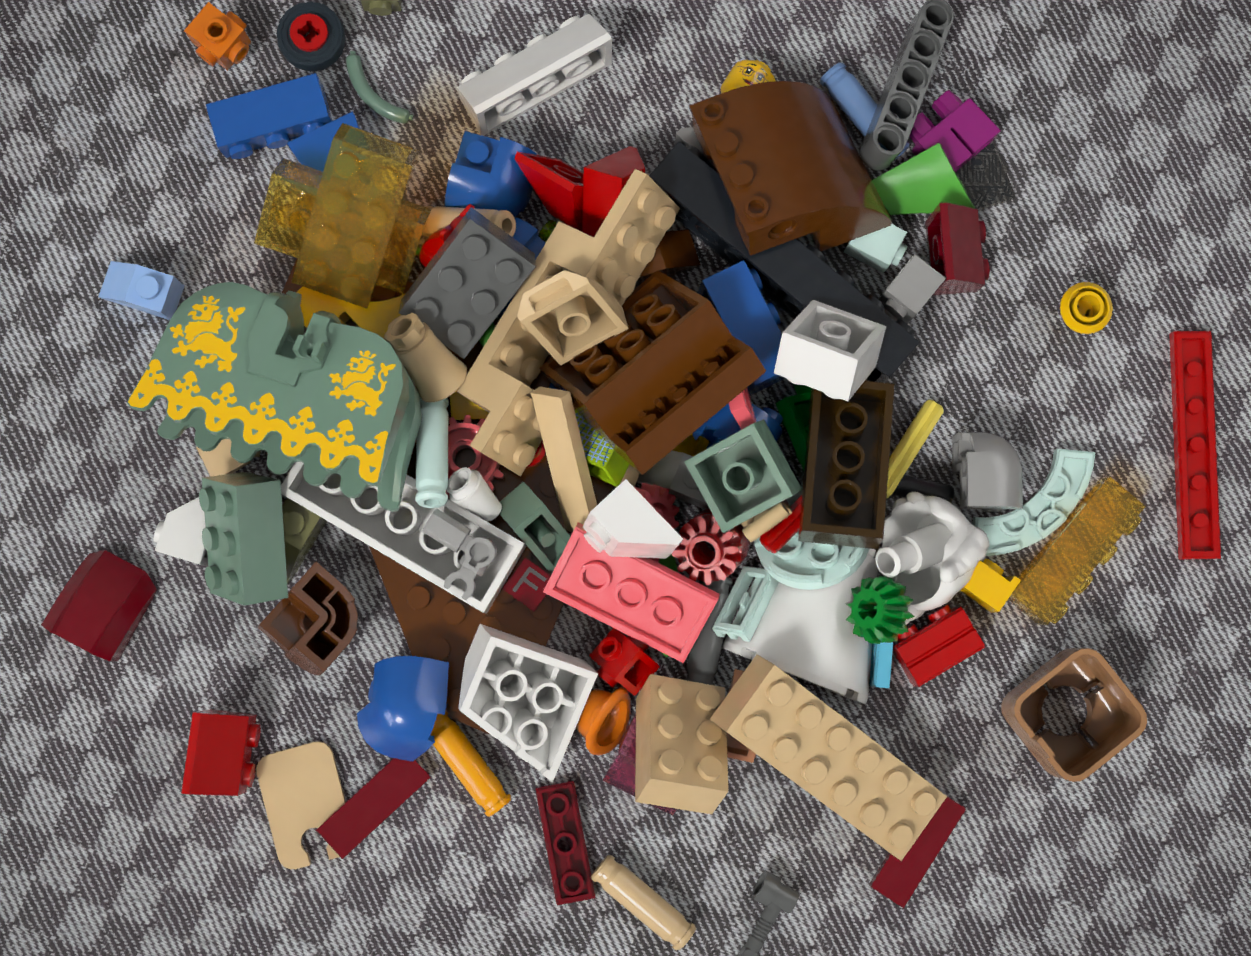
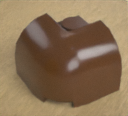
[257,561,358,676]

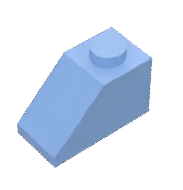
[98,261,185,320]

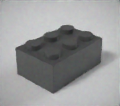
[399,207,536,359]

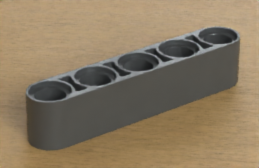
[860,0,954,171]

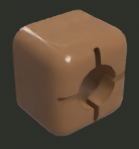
[1001,648,1147,782]

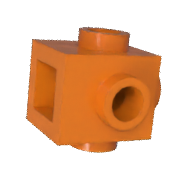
[184,2,251,71]

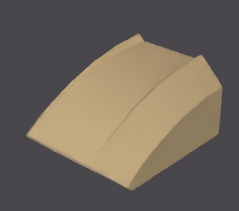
[517,270,629,365]

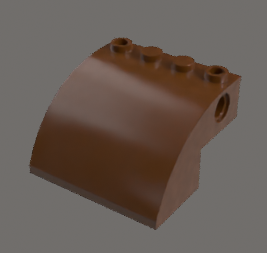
[689,81,892,256]

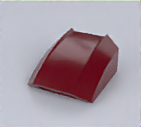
[41,550,157,662]

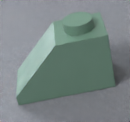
[500,482,571,575]

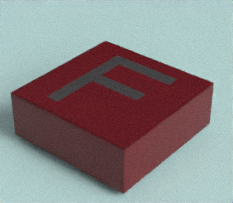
[503,557,551,612]

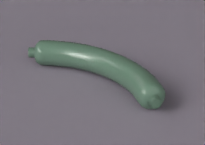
[346,51,413,124]

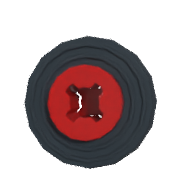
[276,2,346,72]

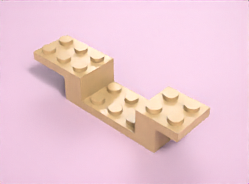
[457,169,680,476]

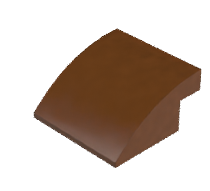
[539,270,766,475]

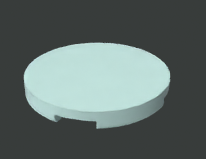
[754,483,870,590]

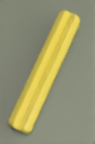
[886,400,944,499]

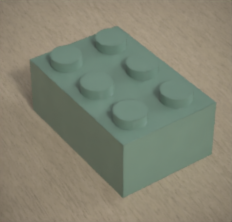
[199,472,288,606]

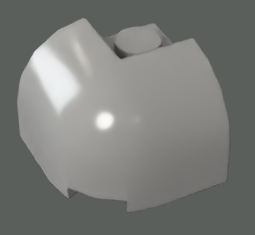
[952,432,1023,512]

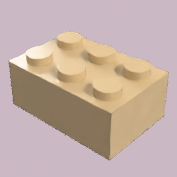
[635,674,728,814]

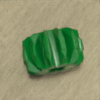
[845,576,915,644]

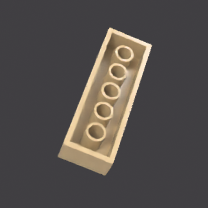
[709,654,947,861]

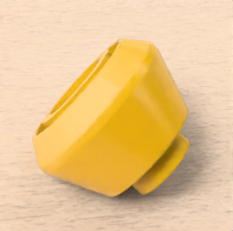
[1060,282,1113,334]

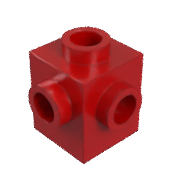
[589,628,660,696]

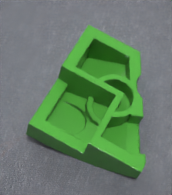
[872,143,975,215]

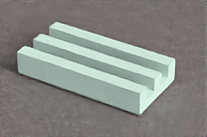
[712,566,779,642]

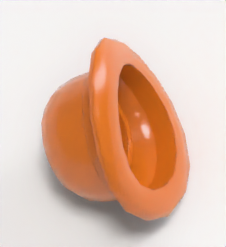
[576,687,631,756]

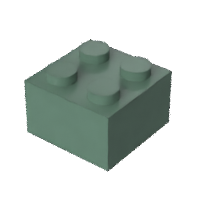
[684,419,802,533]

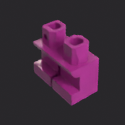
[909,90,1001,172]

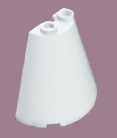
[721,549,878,705]

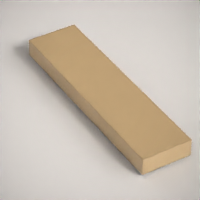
[531,387,597,532]

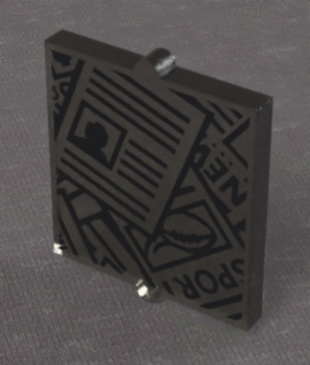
[955,140,1016,212]

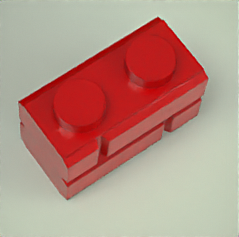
[892,604,985,687]

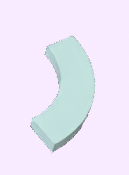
[972,449,1095,556]

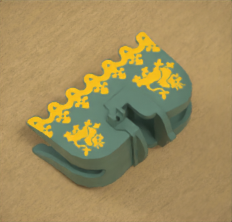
[127,282,422,512]

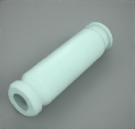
[415,398,449,508]

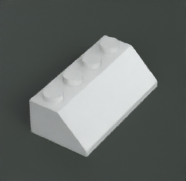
[457,14,612,136]

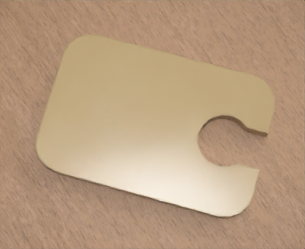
[256,741,346,869]

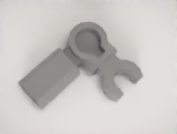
[422,509,497,600]

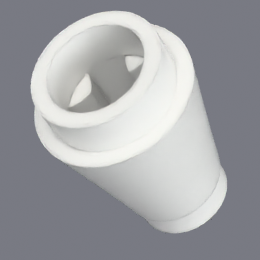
[447,467,502,521]

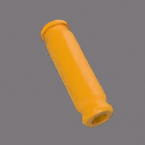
[430,710,511,817]

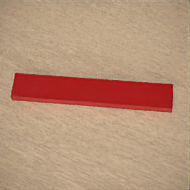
[1169,331,1221,560]

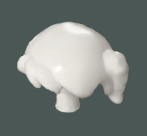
[875,492,990,624]

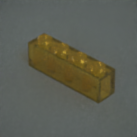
[1008,476,1146,625]

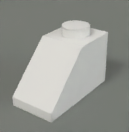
[154,497,208,566]

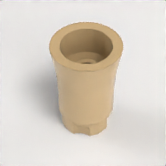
[384,313,467,402]

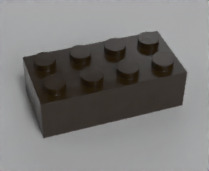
[798,381,895,549]

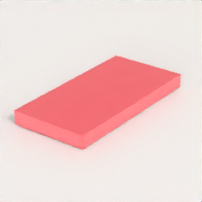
[543,522,720,663]

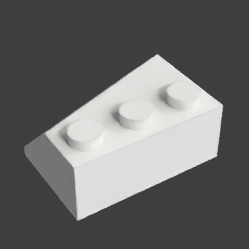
[458,624,598,783]

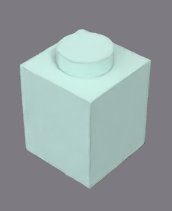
[844,224,907,273]

